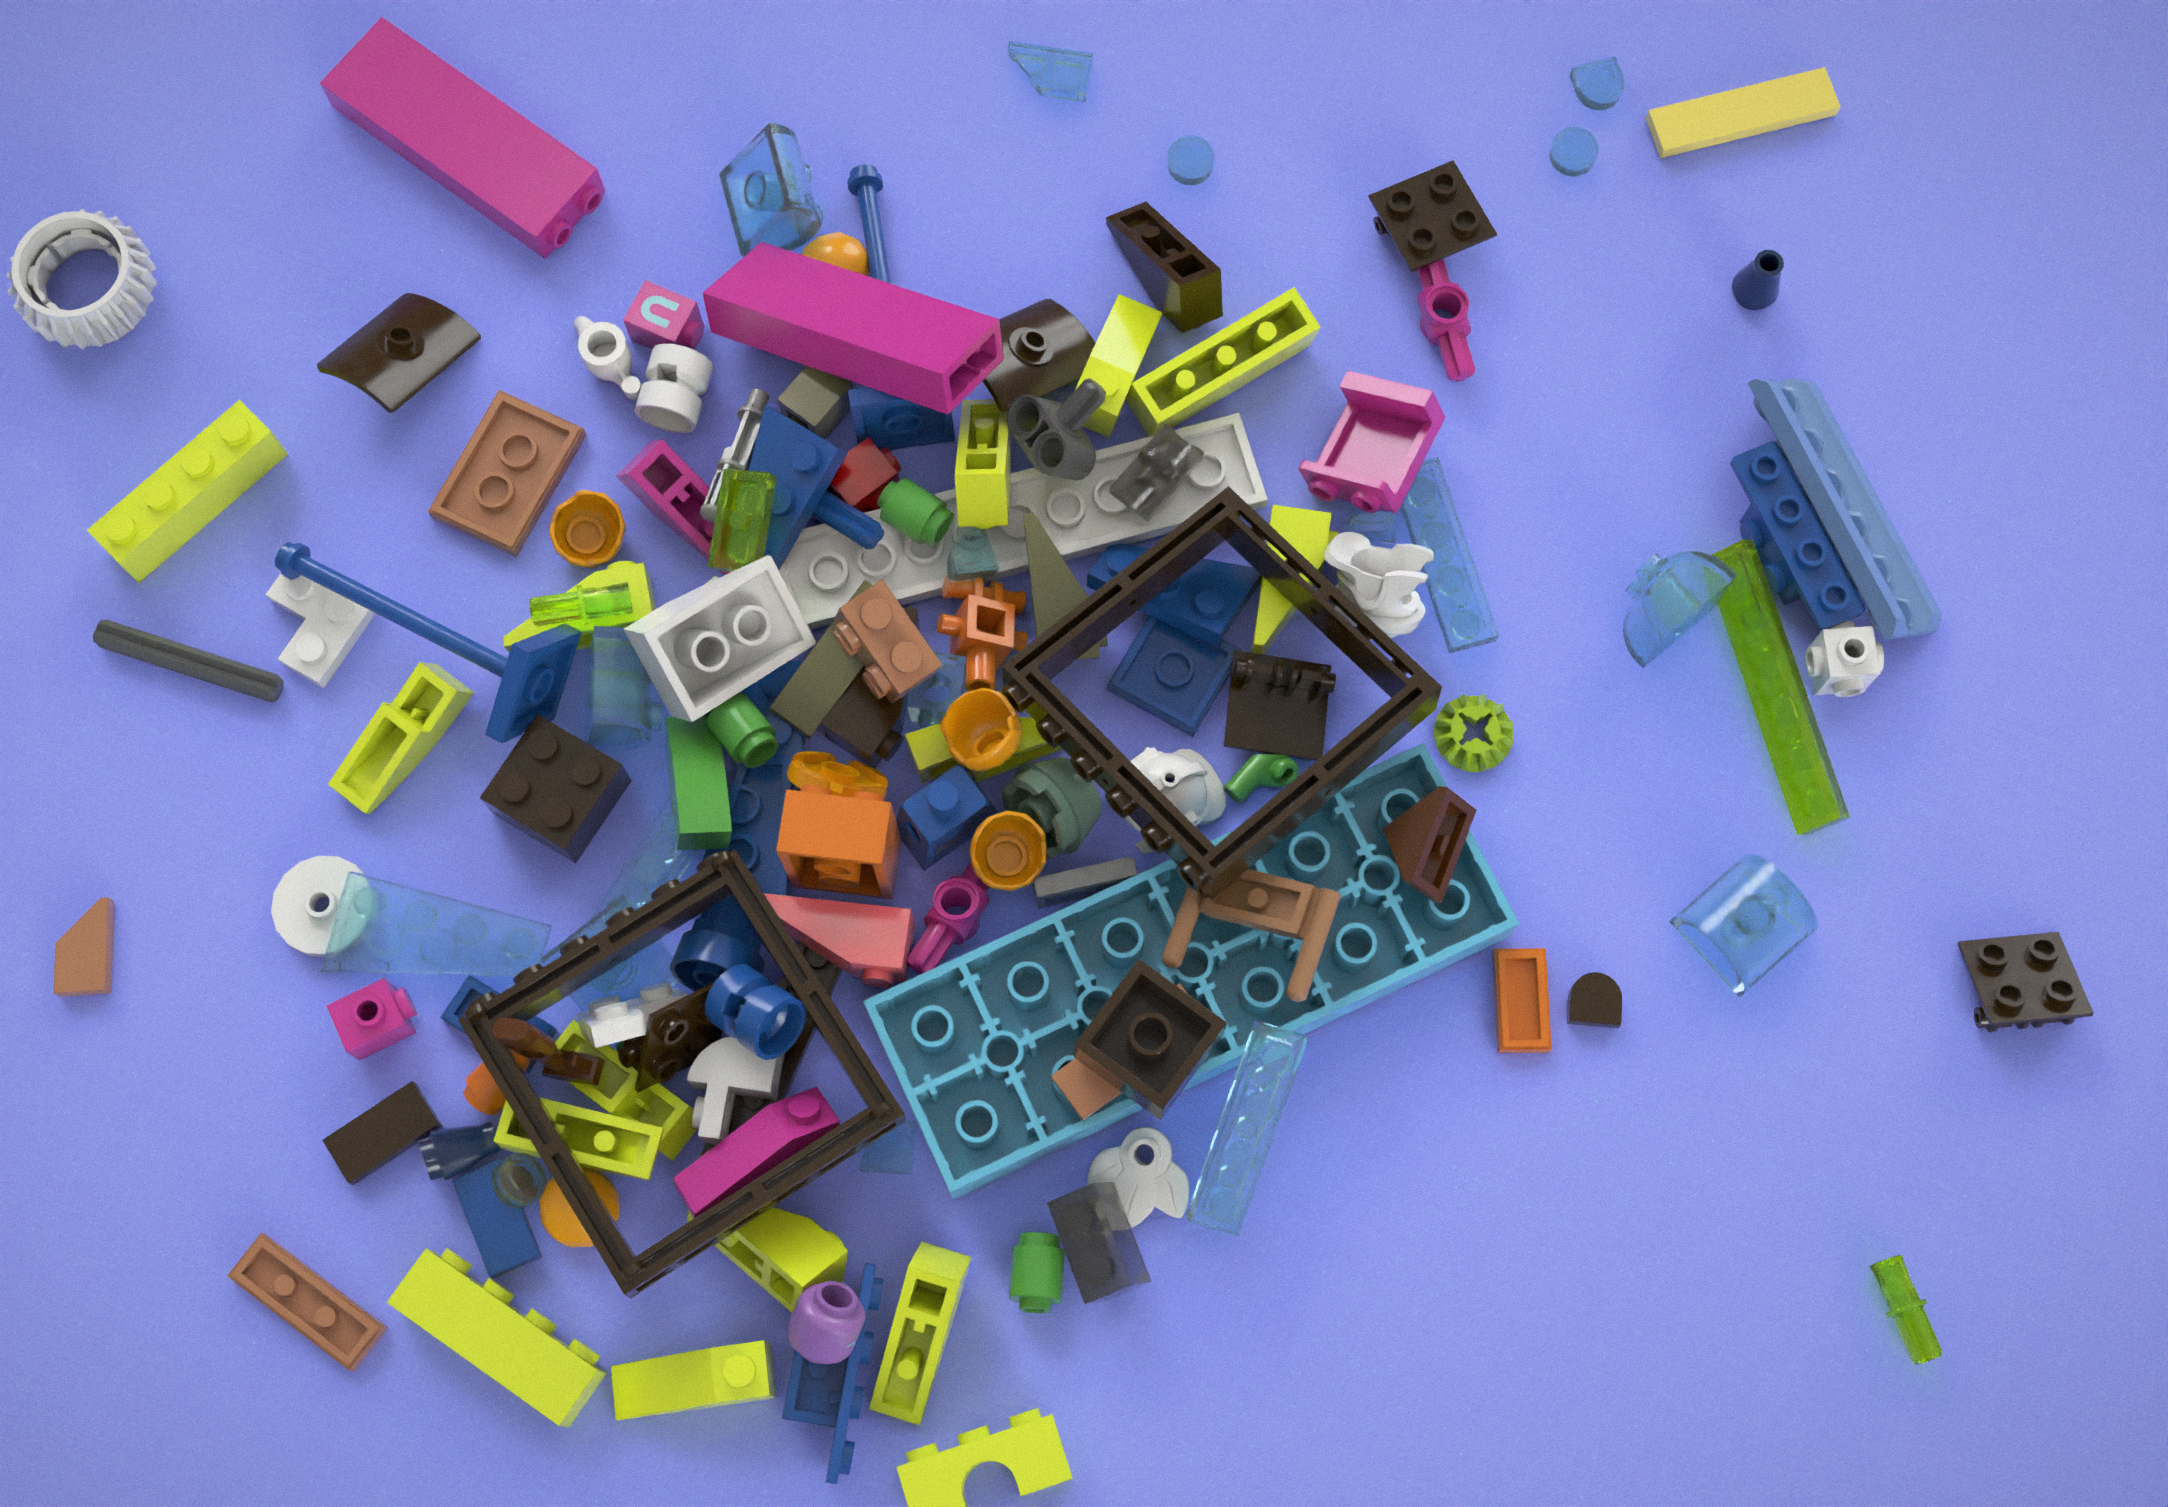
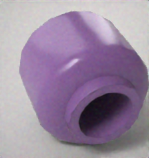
[787,1281,865,1364]

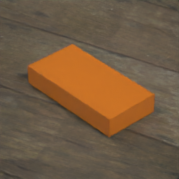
[1492,948,1552,1053]

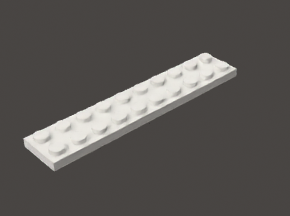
[779,413,1268,630]

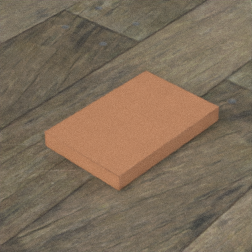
[428,390,587,557]

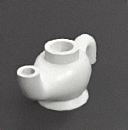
[573,316,641,400]

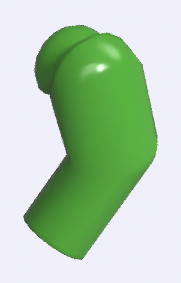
[1223,754,1299,804]

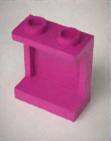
[1298,370,1446,515]

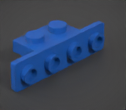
[1730,441,1865,631]
[782,1263,884,1485]

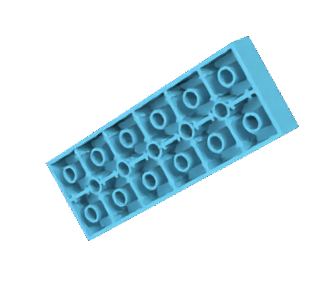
[863,743,1520,1200]

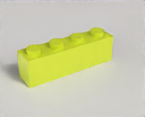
[1125,287,1321,437]
[87,400,288,583]
[386,1248,607,1428]

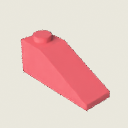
[764,893,915,988]

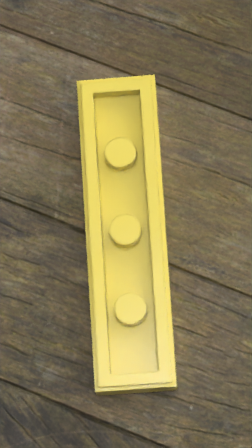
[1645,67,1841,158]

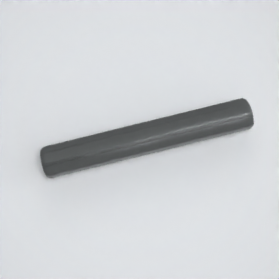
[92,619,284,702]

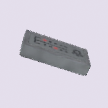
[1034,856,1138,909]

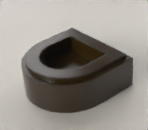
[1567,972,1622,1028]

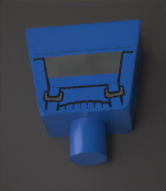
[896,764,1000,871]

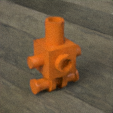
[937,574,1028,691]

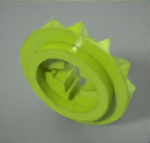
[1433,694,1514,772]

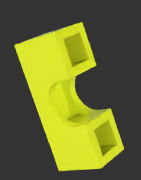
[896,1408,1073,1507]

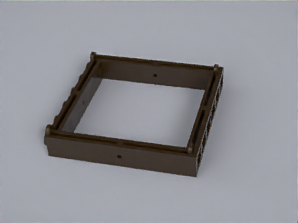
[1001,486,1442,900]
[458,850,906,1299]

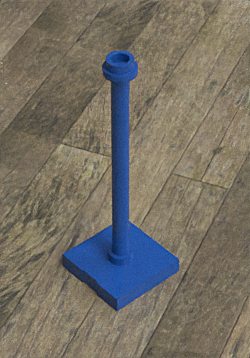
[847,164,955,451]
[275,542,582,743]

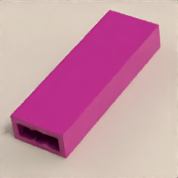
[320,17,605,259]
[702,242,1004,415]

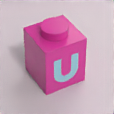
[623,280,705,349]

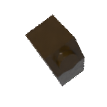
[1106,201,1223,333]
[821,605,920,768]

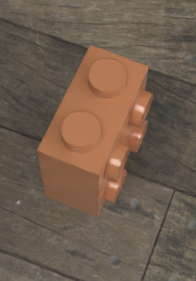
[832,579,942,705]

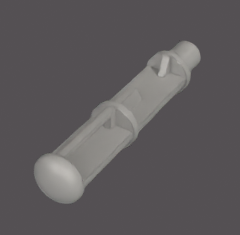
[700,389,769,525]

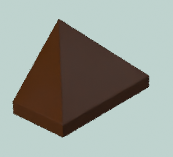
[1383,786,1477,903]

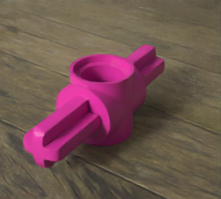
[1417,259,1475,382]
[907,862,990,975]

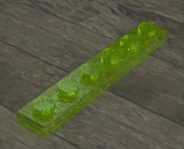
[1702,539,1850,835]

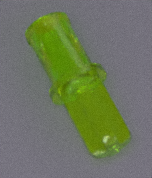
[529,582,633,626]
[1869,1254,1942,1364]

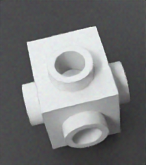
[1806,621,1884,697]

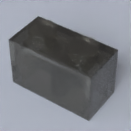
[1047,1182,1152,1304]

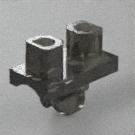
[1110,423,1204,522]

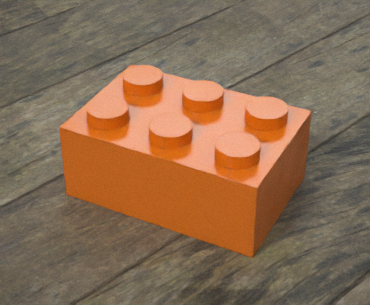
[776,785,902,900]

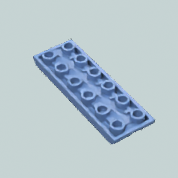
[1747,379,1942,640]

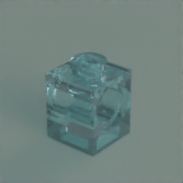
[907,652,967,729]

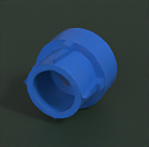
[670,899,765,992]

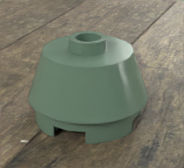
[1002,757,1102,859]

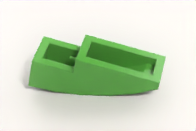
[665,716,732,850]

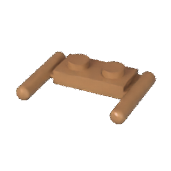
[1162,869,1341,1002]

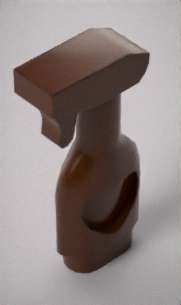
[492,1018,605,1086]

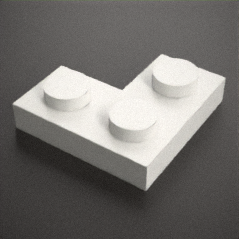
[265,573,376,689]
[577,983,687,1048]

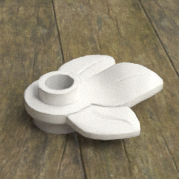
[1087,1127,1189,1230]

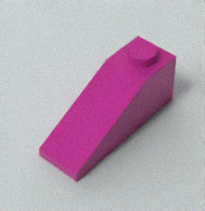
[616,439,745,575]
[673,1086,840,1218]

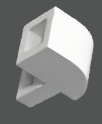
[687,1036,785,1145]

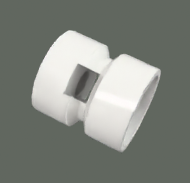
[634,343,713,433]

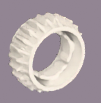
[7,209,157,349]

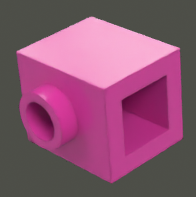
[326,978,417,1060]

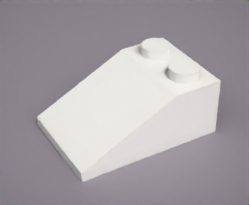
[623,555,817,722]

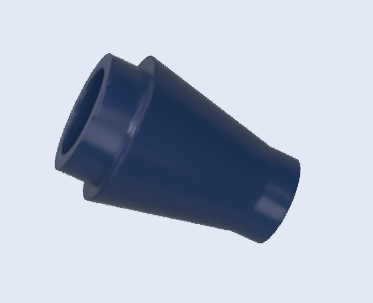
[1732,250,1784,310]
[418,1121,501,1181]

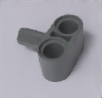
[1007,378,1106,481]

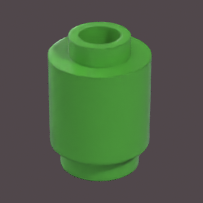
[877,477,954,547]
[707,694,779,769]
[1009,1232,1065,1314]

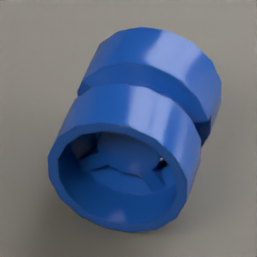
[705,964,806,1060]

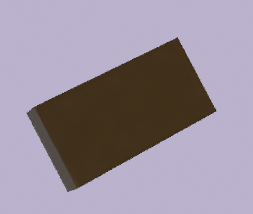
[322,1081,443,1185]

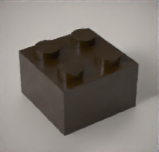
[480,714,632,864]
[1074,959,1227,1121]

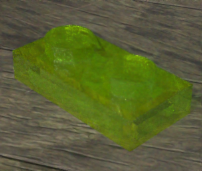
[707,469,777,572]

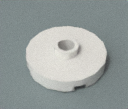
[271,855,378,958]

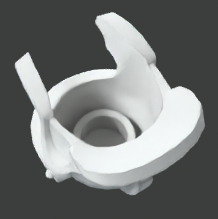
[1324,532,1434,640]
[1125,747,1226,854]

